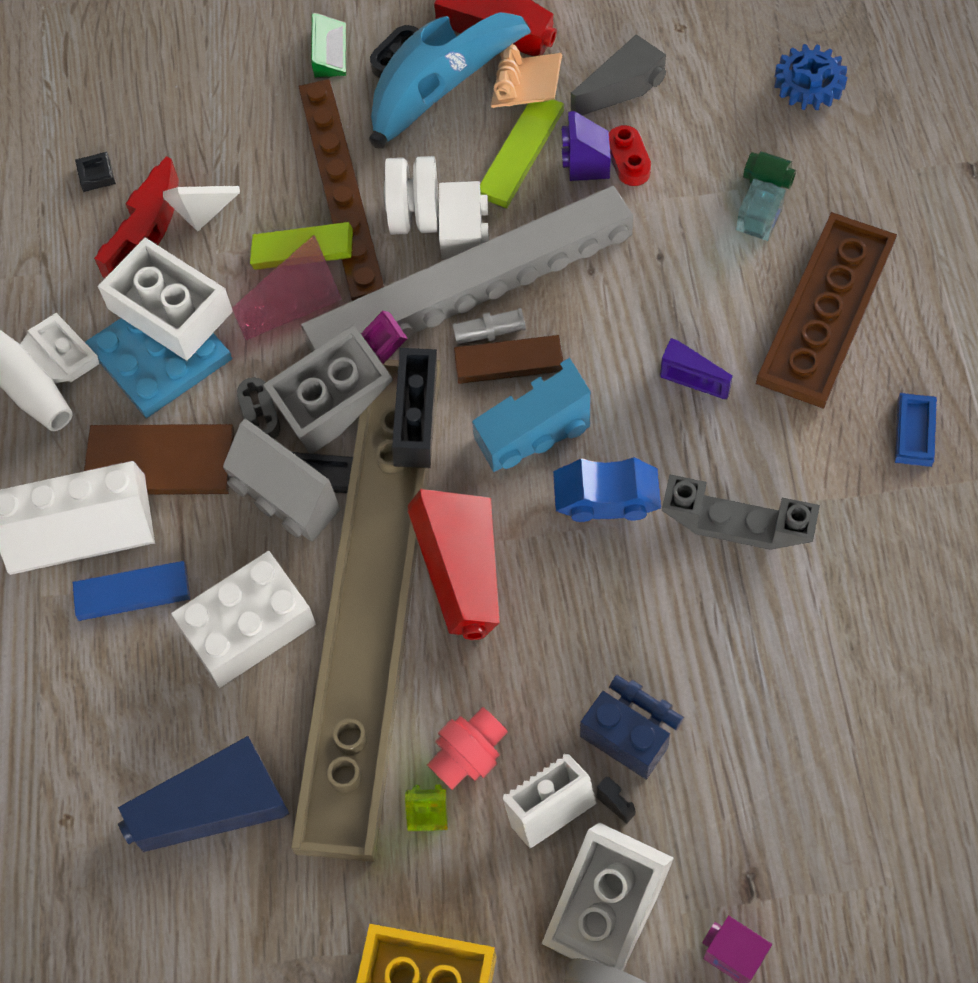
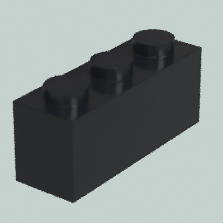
[392,348,437,468]

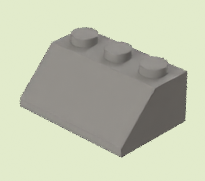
[223,419,341,542]

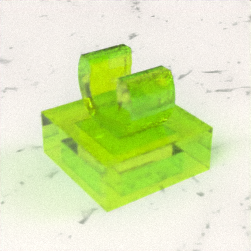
[405,784,448,831]

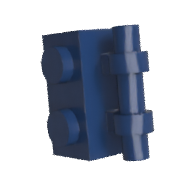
[580,675,685,780]

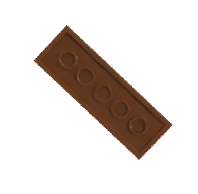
[756,212,897,409]

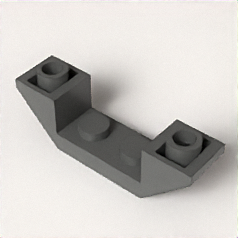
[662,474,820,550]

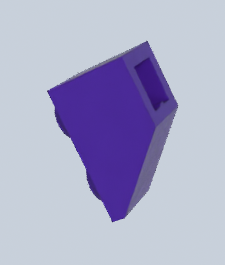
[561,111,611,181]

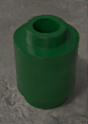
[743,151,796,194]

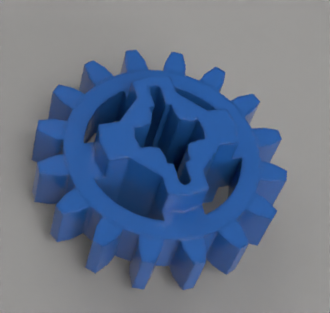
[774,44,848,110]

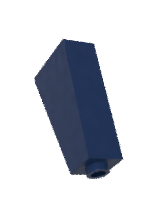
[118,736,290,852]

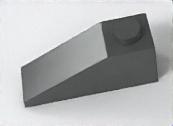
[571,34,666,115]

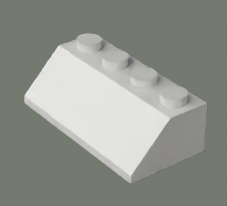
[0,461,155,575]

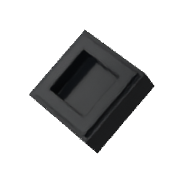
[75,152,116,192]

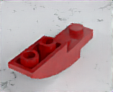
[94,156,178,278]

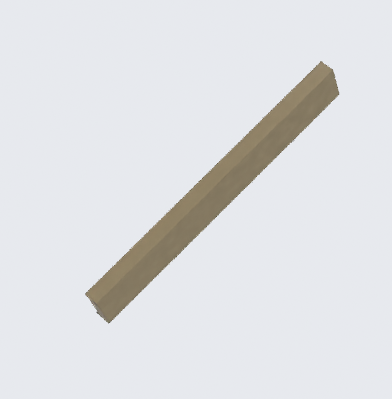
[291,359,442,862]

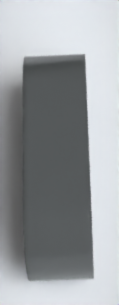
[237,377,280,440]

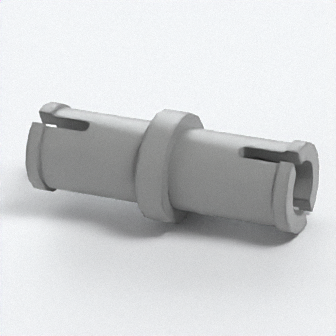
[453,308,526,346]

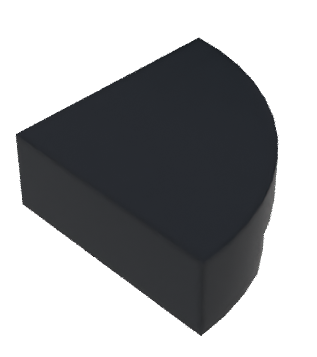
[596,776,636,824]

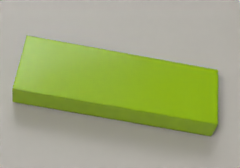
[250,222,353,270]

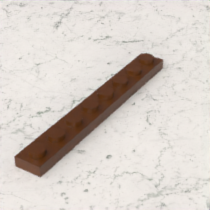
[298,79,384,301]

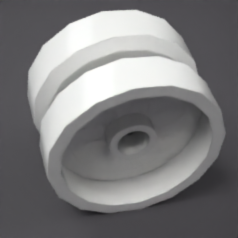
[384,156,439,235]

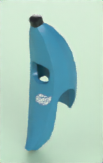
[369,12,531,149]

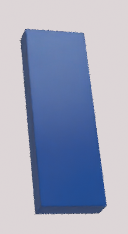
[72,561,190,621]

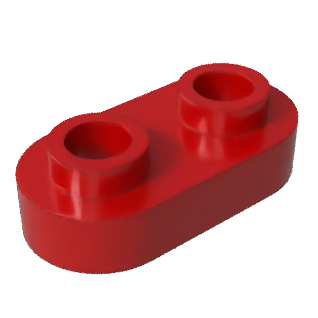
[609,125,651,186]

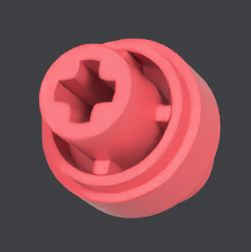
[427,707,508,790]

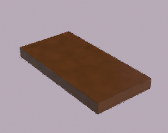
[84,424,235,495]

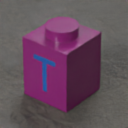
[702,915,772,983]

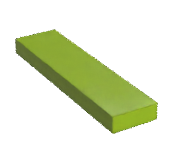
[480,100,564,209]

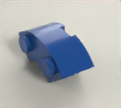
[553,457,661,522]

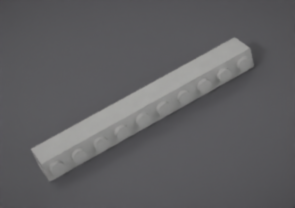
[301,185,633,352]

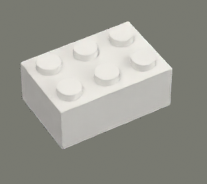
[98,238,233,361]
[171,551,316,688]

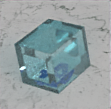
[736,179,786,241]

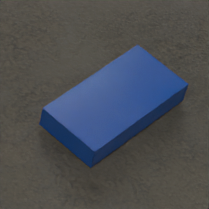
[895,393,937,467]

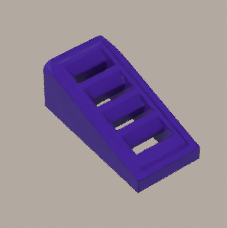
[660,338,733,400]

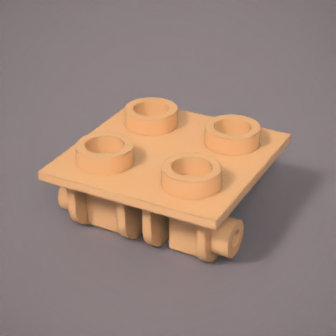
[491,44,562,108]

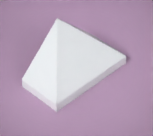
[163,186,240,231]

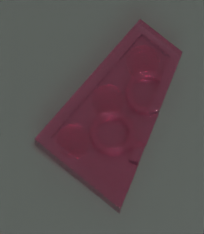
[232,235,342,340]

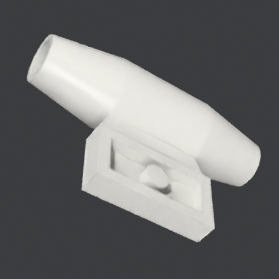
[0,313,99,431]

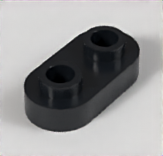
[370,25,419,78]

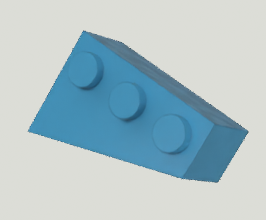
[472,357,591,472]

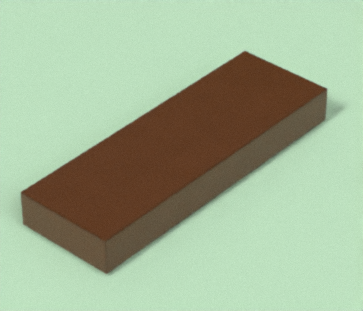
[454,335,563,384]

